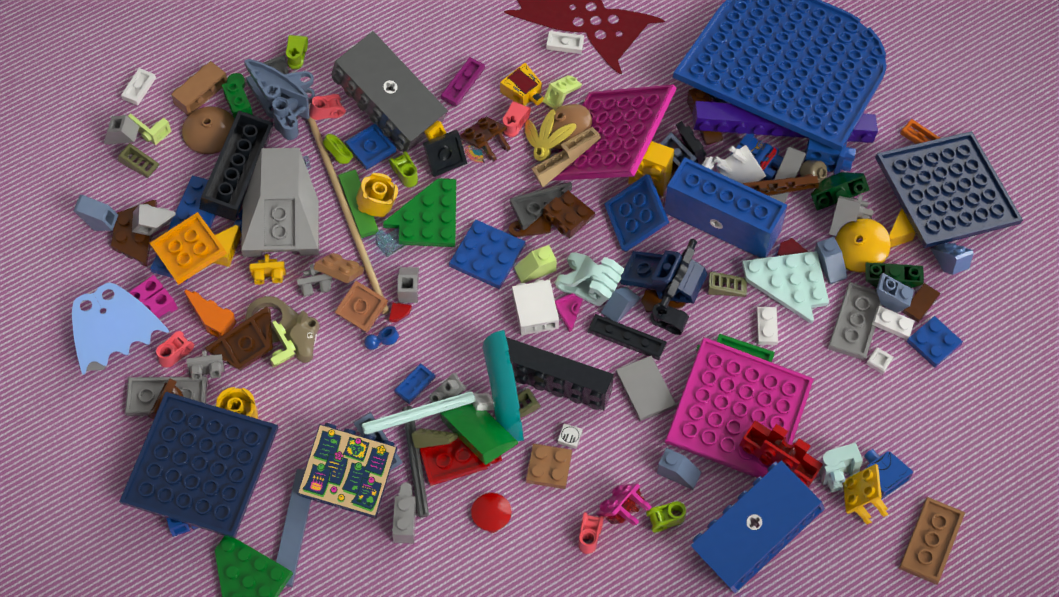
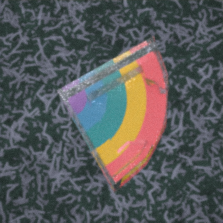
[464,145,485,163]

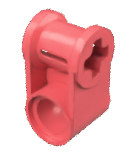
[309,94,346,120]
[503,101,531,137]
[156,331,194,368]
[579,512,604,554]

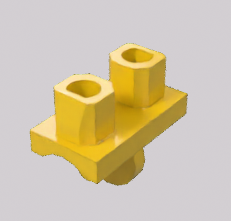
[250,254,286,285]

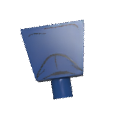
[864,449,913,500]

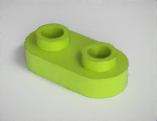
[323,134,353,164]

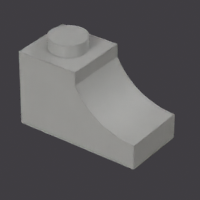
[829,196,864,236]

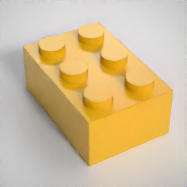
[628,141,674,196]

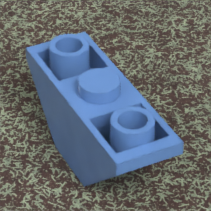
[930,242,974,275]

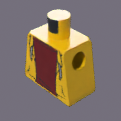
[500,63,544,106]

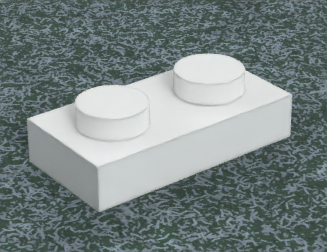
[546,31,584,54]
[121,68,156,105]
[872,306,914,340]
[756,307,778,345]

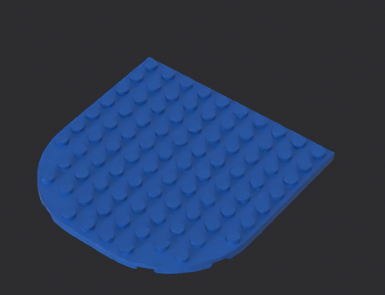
[672,0,887,152]

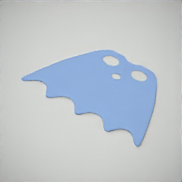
[72,283,169,375]

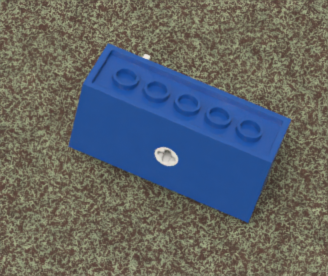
[664,156,787,258]
[691,460,825,594]

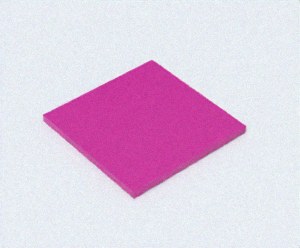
[551,84,677,181]
[664,337,814,478]

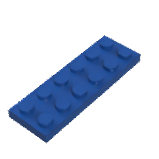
[150,175,216,282]

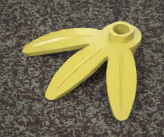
[525,109,576,161]

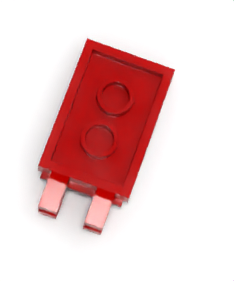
[420,438,502,486]

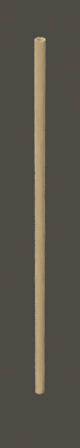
[292,72,390,315]

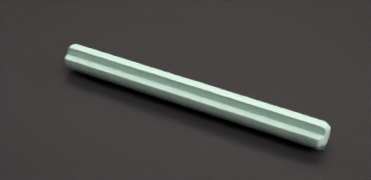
[362,391,475,435]

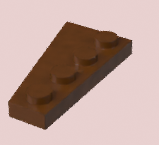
[743,174,819,196]

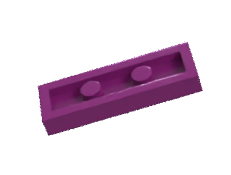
[441,57,485,107]

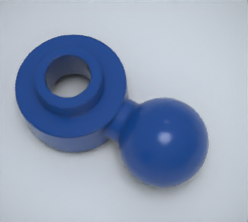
[364,326,399,350]

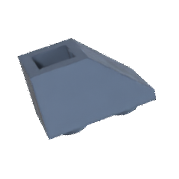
[73,195,118,231]
[877,273,914,313]

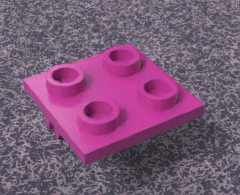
[596,483,652,526]

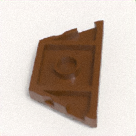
[111,200,157,266]
[205,306,273,371]

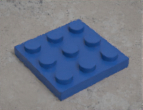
[604,174,670,252]
[449,219,526,289]

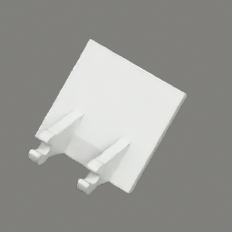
[714,145,766,184]

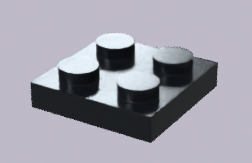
[676,121,707,165]
[423,130,468,177]

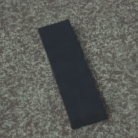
[588,314,667,360]

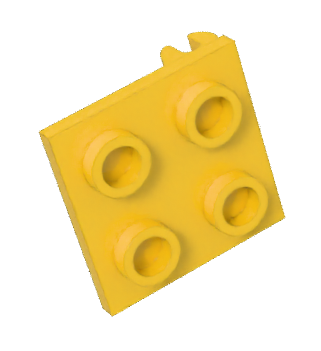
[843,464,888,525]

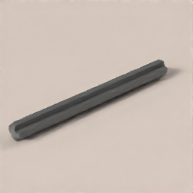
[402,406,429,518]

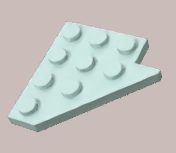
[742,251,829,323]

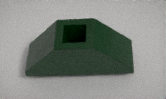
[811,172,870,211]
[865,262,924,288]

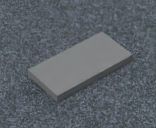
[828,282,882,361]
[125,377,208,416]

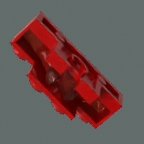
[739,420,823,487]

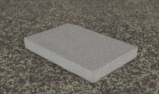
[616,356,676,421]

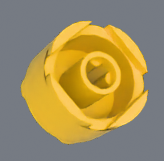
[356,173,398,217]
[216,387,258,419]

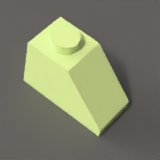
[514,245,557,283]

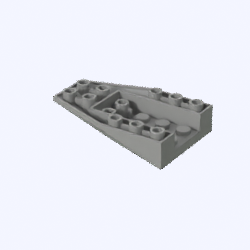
[241,148,319,257]

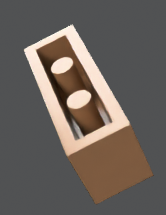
[171,61,227,116]

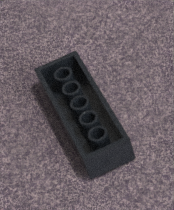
[199,111,274,221]
[506,337,614,411]

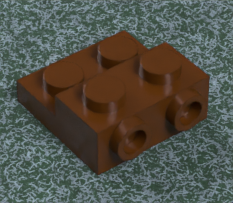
[542,190,595,239]

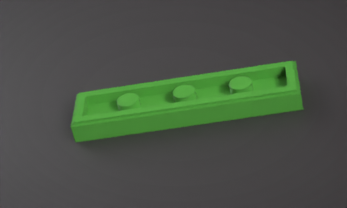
[338,169,379,238]

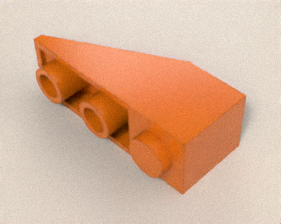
[184,289,236,339]

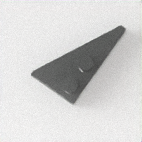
[510,182,572,230]

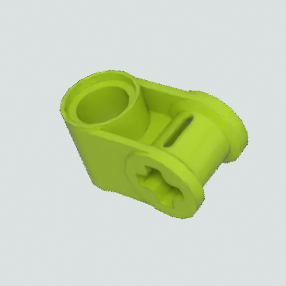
[286,35,308,70]
[389,151,418,187]
[646,501,686,533]

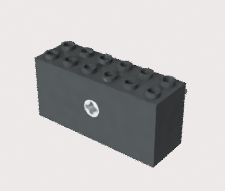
[331,31,448,152]

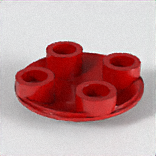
[471,493,512,533]

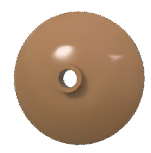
[549,104,592,149]
[182,106,235,154]

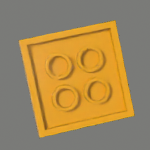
[150,212,227,285]

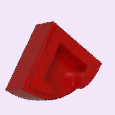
[389,302,412,322]

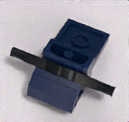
[620,239,707,310]

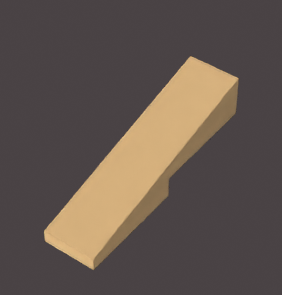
[531,127,601,187]

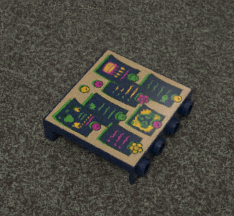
[297,423,398,519]

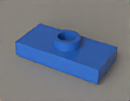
[394,363,435,404]

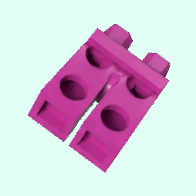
[129,275,178,319]

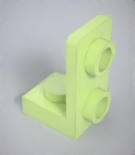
[543,75,582,109]
[128,114,172,145]
[270,320,296,368]

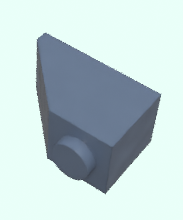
[660,132,697,166]
[814,237,847,284]
[657,448,702,490]

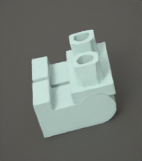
[819,442,863,493]

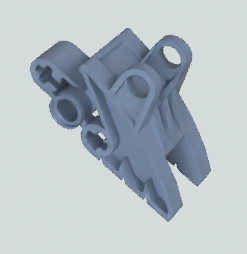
[244,59,315,140]

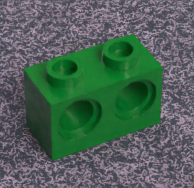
[222,79,253,119]

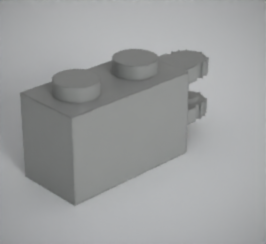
[392,482,417,544]

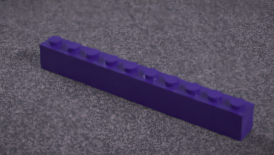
[692,101,878,143]

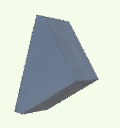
[601,286,641,322]

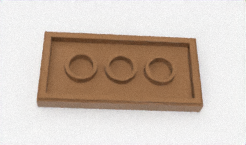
[899,497,965,585]

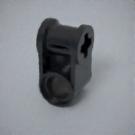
[650,303,689,335]

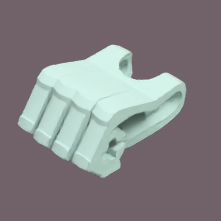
[555,252,624,306]

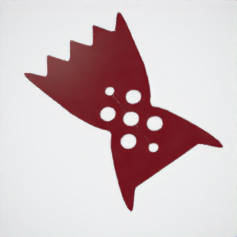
[504,0,665,74]

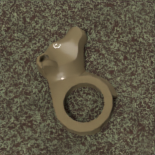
[245,296,320,363]

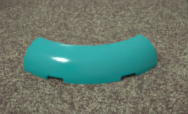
[482,330,524,441]

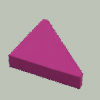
[555,293,583,332]

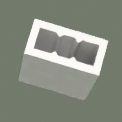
[512,280,559,335]

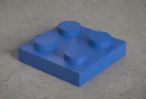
[345,124,397,170]
[907,316,963,368]

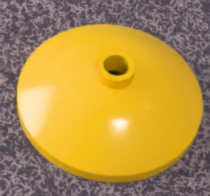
[835,219,891,273]

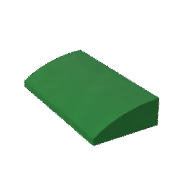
[440,403,518,465]

